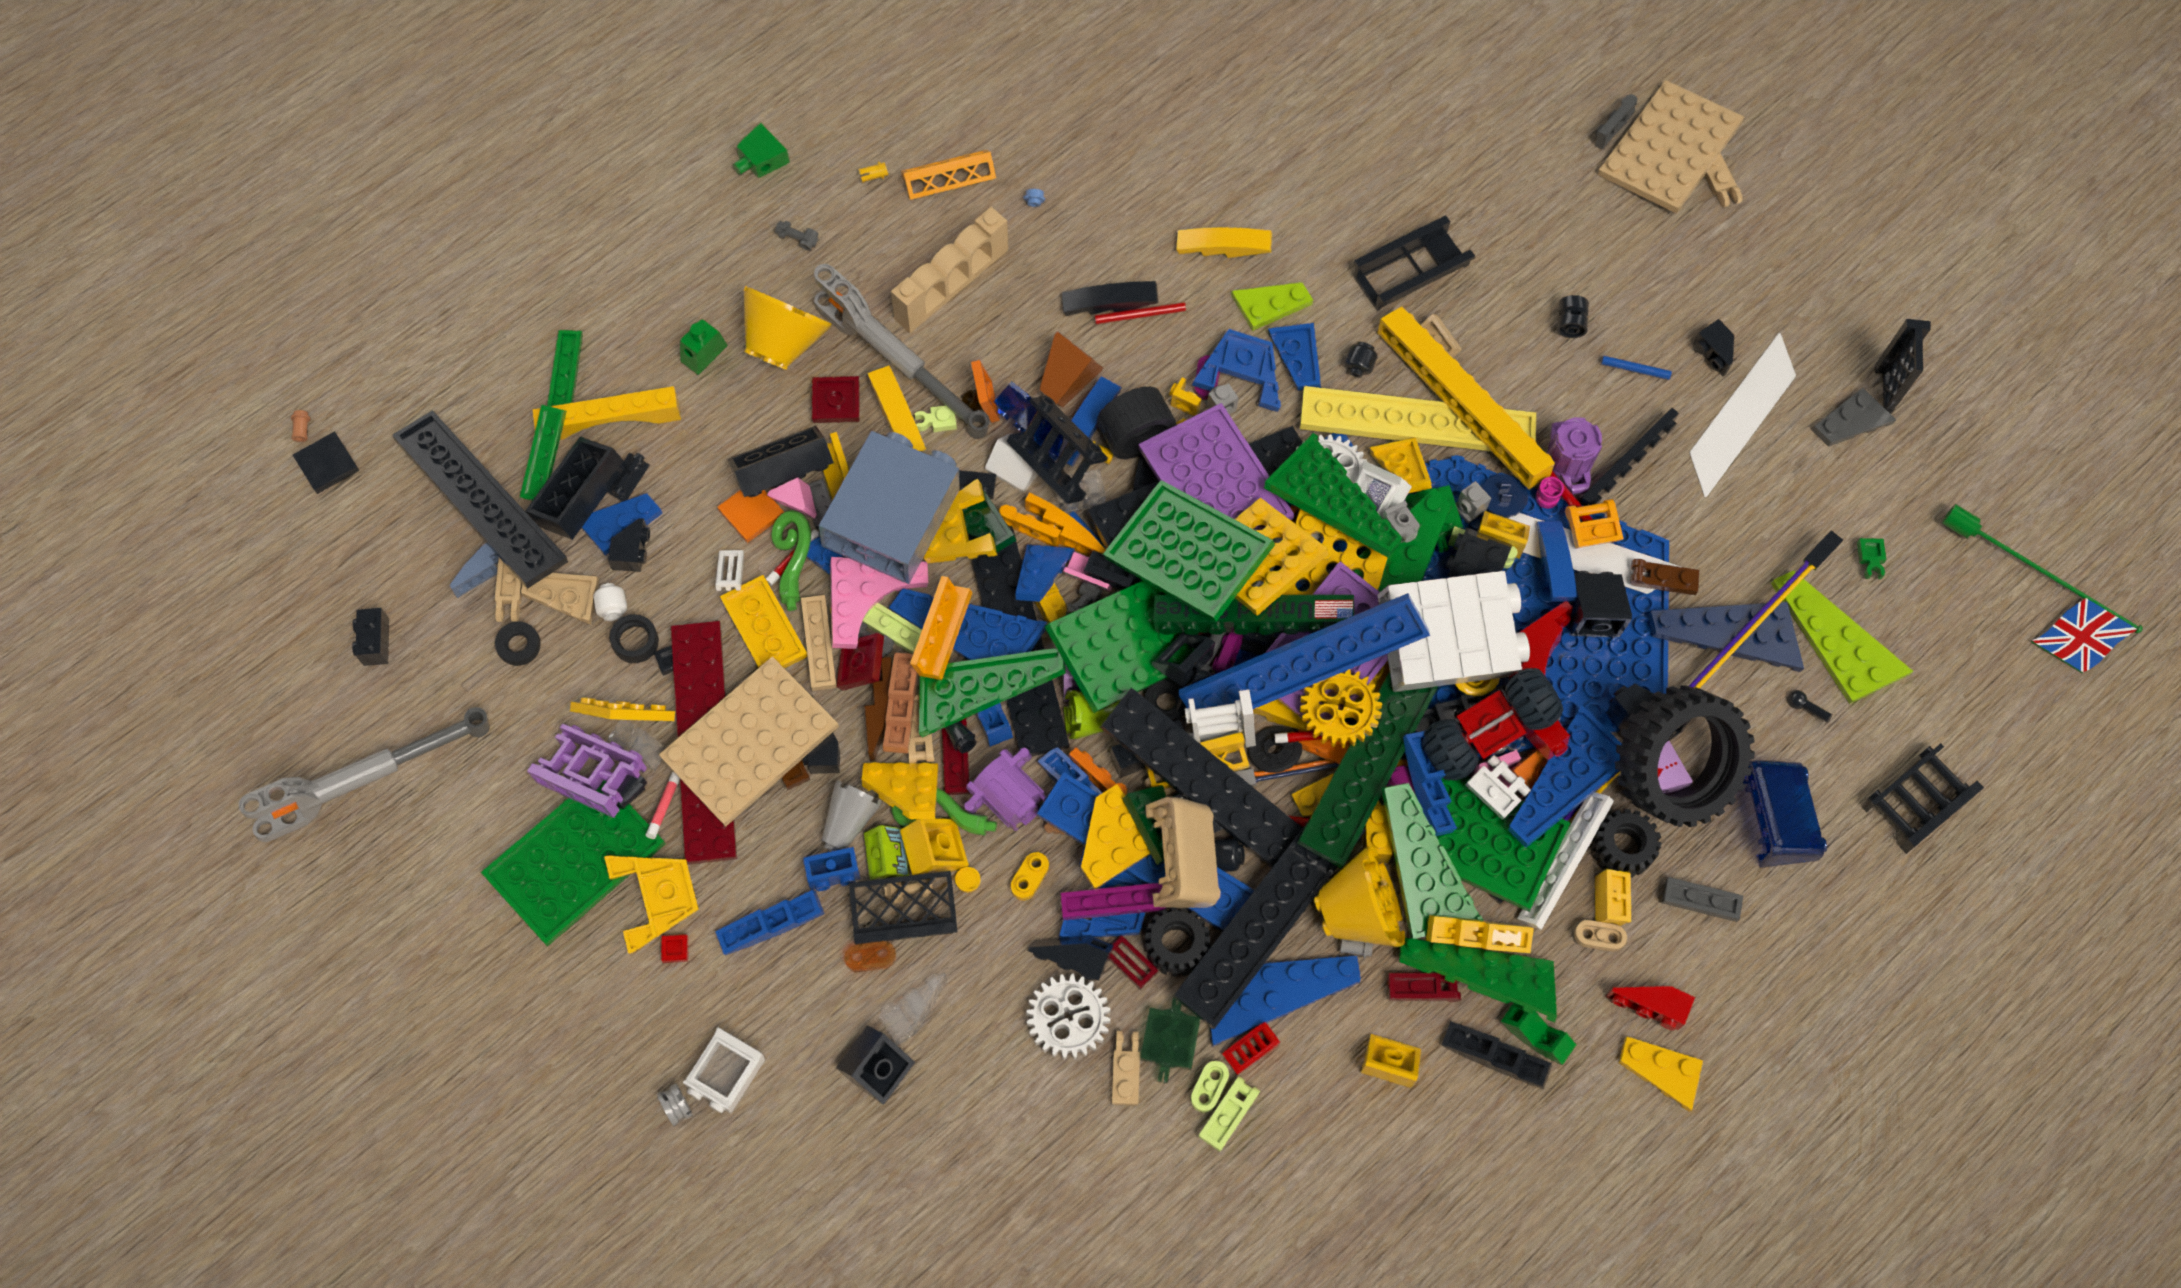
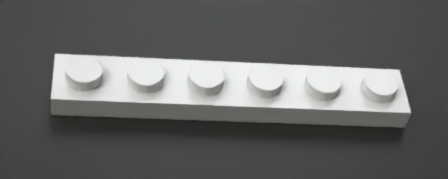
[1517,792,1614,930]

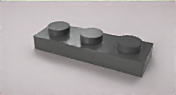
[1662,877,1743,922]

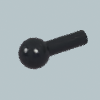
[1787,690,1833,723]

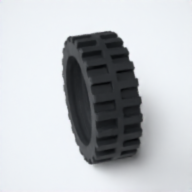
[1615,685,1755,827]

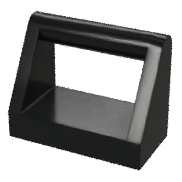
[1152,632,1215,687]

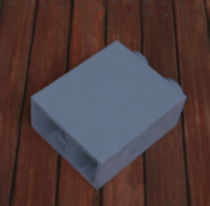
[819,431,959,584]

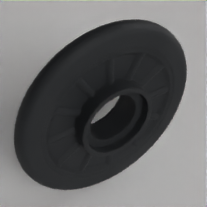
[1248,726,1302,773]

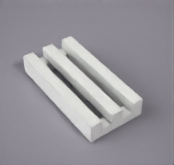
[716,550,744,591]

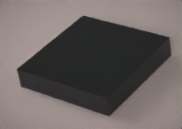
[293,431,360,494]

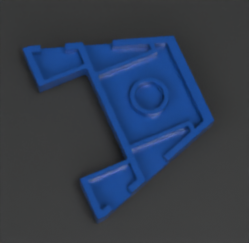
[1192,329,1281,412]
[1059,846,1146,938]

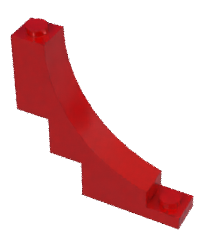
[1509,601,1573,760]

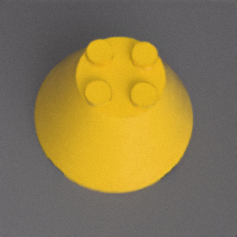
[744,286,832,370]
[1314,846,1405,947]

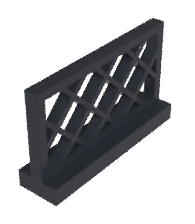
[1874,319,1931,414]
[849,871,958,945]

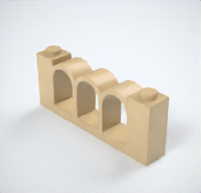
[891,207,1008,334]

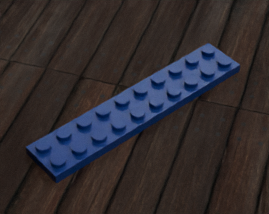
[1179,593,1430,710]
[1037,772,1254,932]

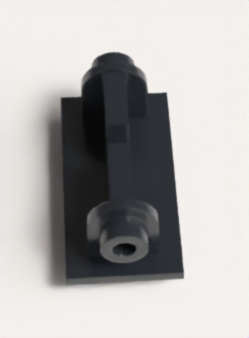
[607,452,650,502]

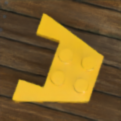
[923,479,997,563]
[605,856,699,954]

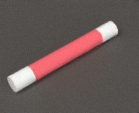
[646,771,680,839]

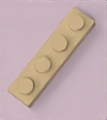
[801,595,837,691]

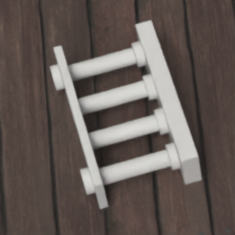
[1185,690,1256,748]

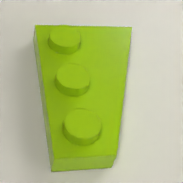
[1231,282,1313,331]

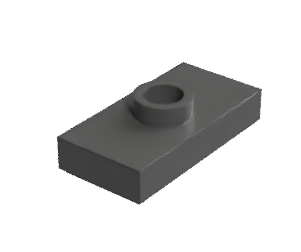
[808,478,833,530]

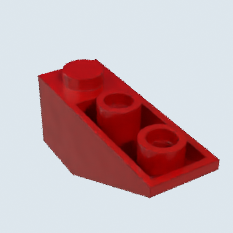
[1606,986,1695,1031]

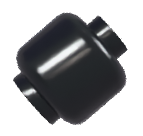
[1344,342,1378,378]
[1214,839,1245,872]

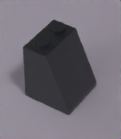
[1569,571,1632,637]
[1606,683,1691,743]

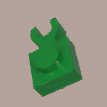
[1857,538,1886,579]

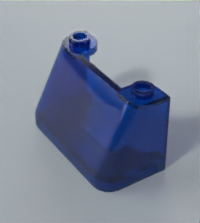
[1743,760,1827,868]

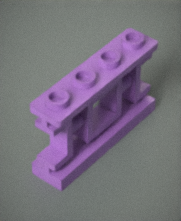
[527,724,647,818]

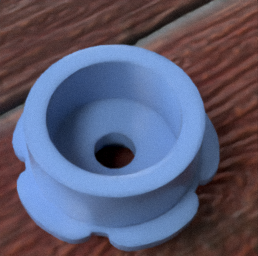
[1023,189,1046,207]

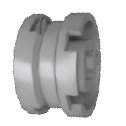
[657,1083,693,1126]

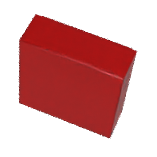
[661,935,689,963]

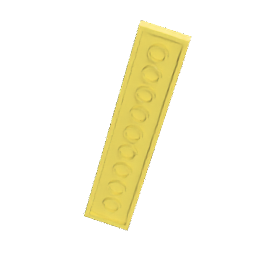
[1300,386,1536,451]

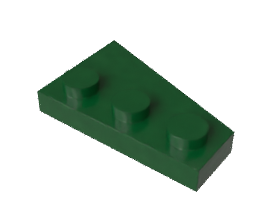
[962,490,1017,552]
[1122,785,1166,865]

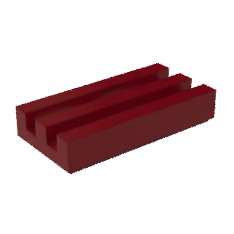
[1109,935,1159,990]

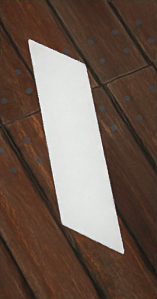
[1690,333,1796,497]
[1508,513,1681,594]

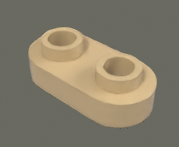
[1574,920,1627,952]

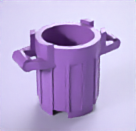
[1547,417,1602,495]
[965,748,1047,831]

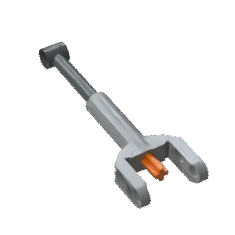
[814,264,990,439]
[238,707,490,842]

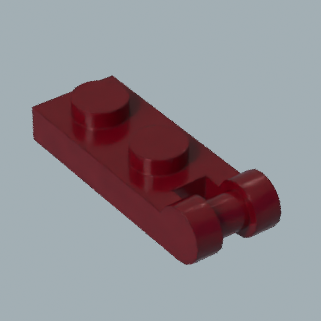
[1388,973,1461,1002]

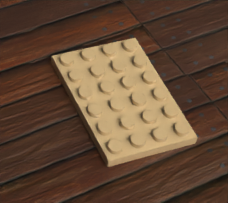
[1598,80,1744,213]
[659,657,839,827]

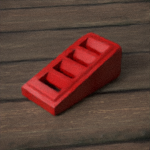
[1222,1022,1280,1075]

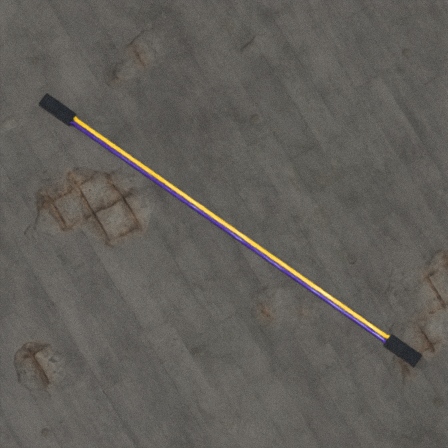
[1488,530,1843,905]

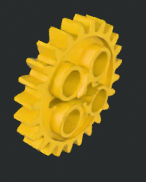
[1300,669,1382,748]

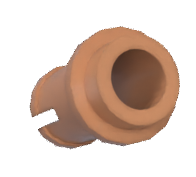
[291,410,311,442]

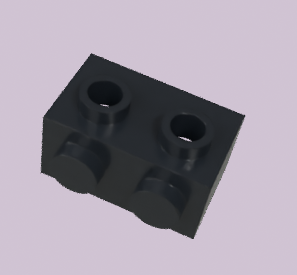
[352,608,389,666]

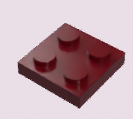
[812,376,860,423]
[836,633,884,691]

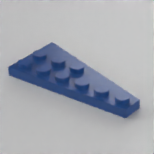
[889,588,1048,660]
[1508,705,1622,848]

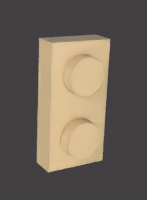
[1421,314,1462,358]

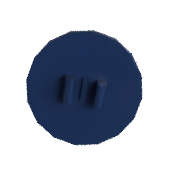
[1482,474,1528,518]

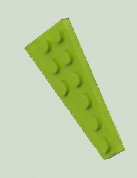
[1771,570,1913,704]

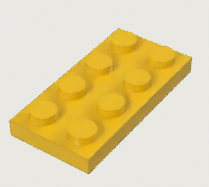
[720,575,808,669]

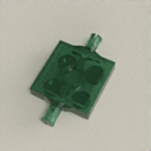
[1140,994,1200,1084]

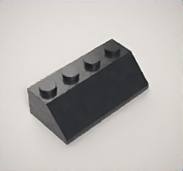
[727,425,834,497]

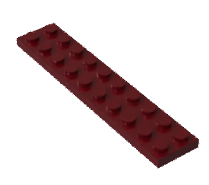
[671,621,737,865]

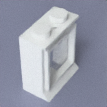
[1355,460,1412,517]
[683,1028,765,1114]

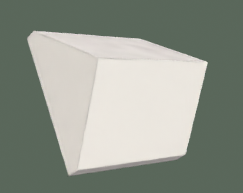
[985,433,1050,493]

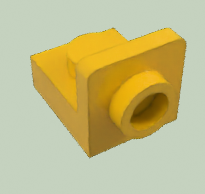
[1169,377,1201,416]

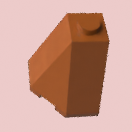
[1040,331,1104,407]

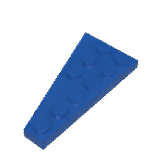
[1210,956,1361,1047]

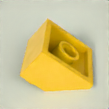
[900,819,969,875]

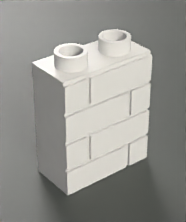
[1377,571,1530,692]

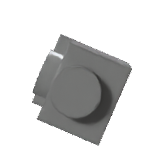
[1205,383,1238,414]
[1456,481,1491,524]
[1382,501,1420,543]

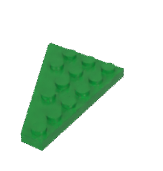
[1264,433,1402,558]
[1353,488,1452,592]

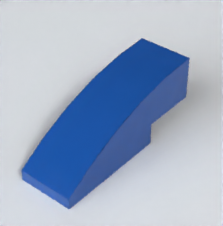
[976,703,1013,747]

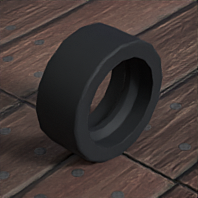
[609,614,659,663]

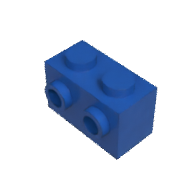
[803,847,861,892]

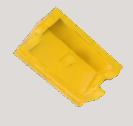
[1034,583,1067,624]
[1595,869,1631,926]

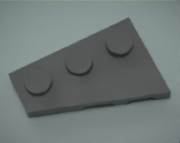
[1812,388,1896,447]

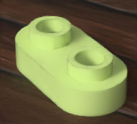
[1191,1061,1229,1113]

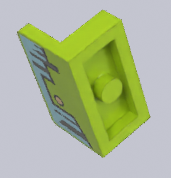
[864,825,909,880]

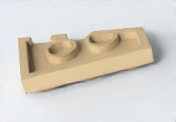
[521,573,599,625]

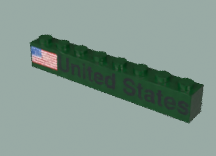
[1154,595,1354,635]

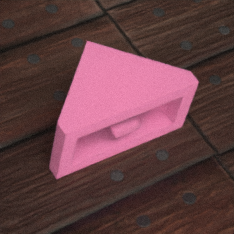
[767,478,817,519]

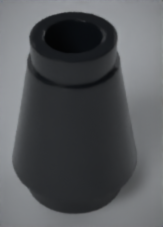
[945,721,976,753]
[616,775,647,810]

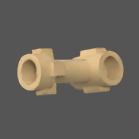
[884,879,933,904]

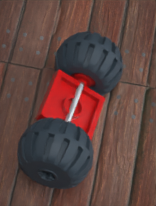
[1421,668,1564,781]

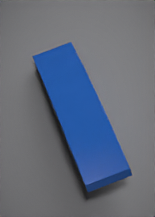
[1051,376,1122,467]
[1537,521,1577,602]
[1403,731,1457,836]
[1038,748,1102,794]
[715,890,825,955]

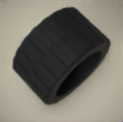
[1097,386,1177,459]

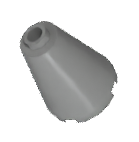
[821,780,882,851]

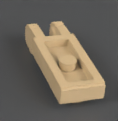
[1704,153,1743,207]
[495,558,522,622]
[1112,1031,1140,1106]

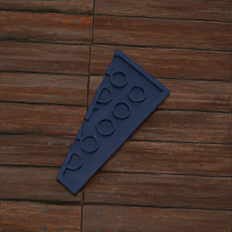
[1648,602,1804,672]

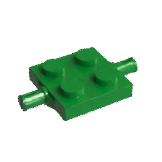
[1405,485,1463,552]

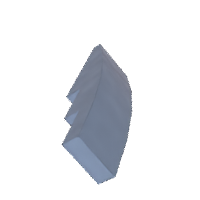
[449,543,499,598]

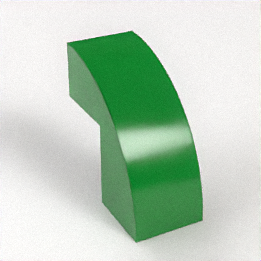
[1500,1003,1577,1065]

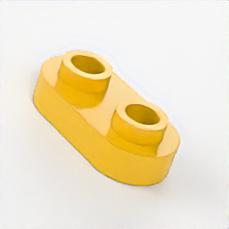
[1011,852,1049,901]

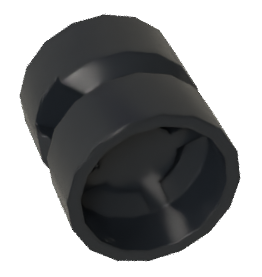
[1558,295,1589,338]

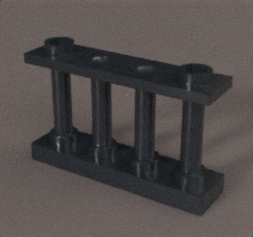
[1006,395,1108,504]
[1864,743,1984,854]

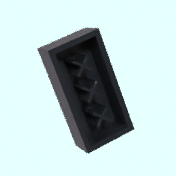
[525,437,627,540]

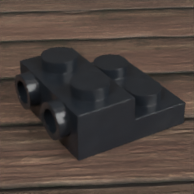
[1445,528,1512,578]

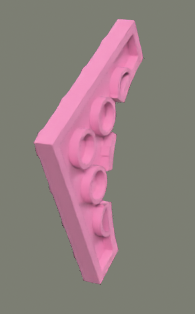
[830,557,928,649]

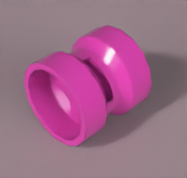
[1535,477,1564,509]

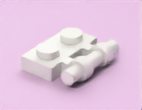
[1466,755,1531,820]

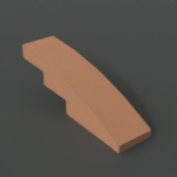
[883,653,918,753]

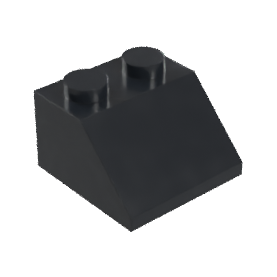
[835,1025,915,1105]

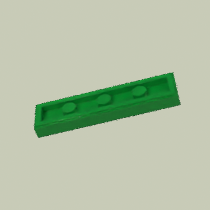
[547,330,583,406]
[520,404,567,501]

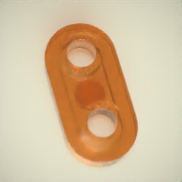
[844,941,896,973]

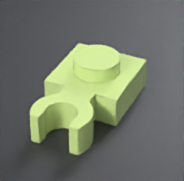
[915,405,957,432]

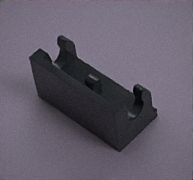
[1084,550,1137,590]

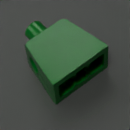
[732,123,790,178]
[679,319,728,375]

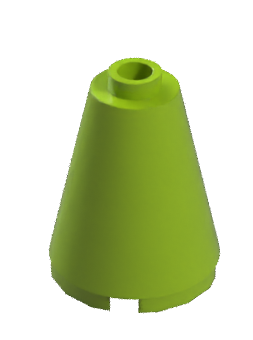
[1064,690,1120,740]

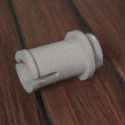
[1340,939,1373,959]

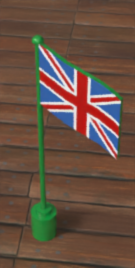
[1942,504,2143,673]

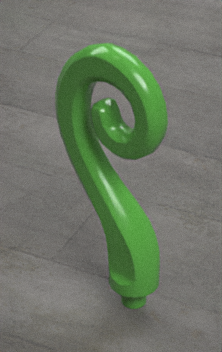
[771,510,811,611]
[891,787,997,836]

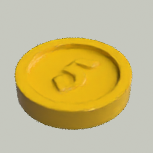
[955,867,981,893]

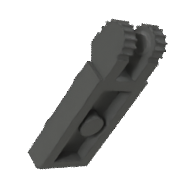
[1595,94,1638,150]

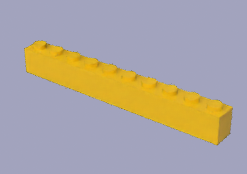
[1377,306,1555,490]

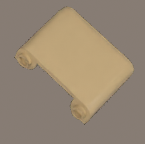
[1146,797,1220,908]

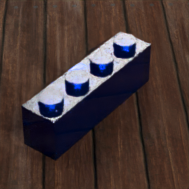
[994,381,1077,462]

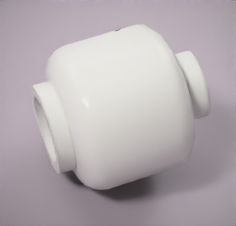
[593,583,627,621]

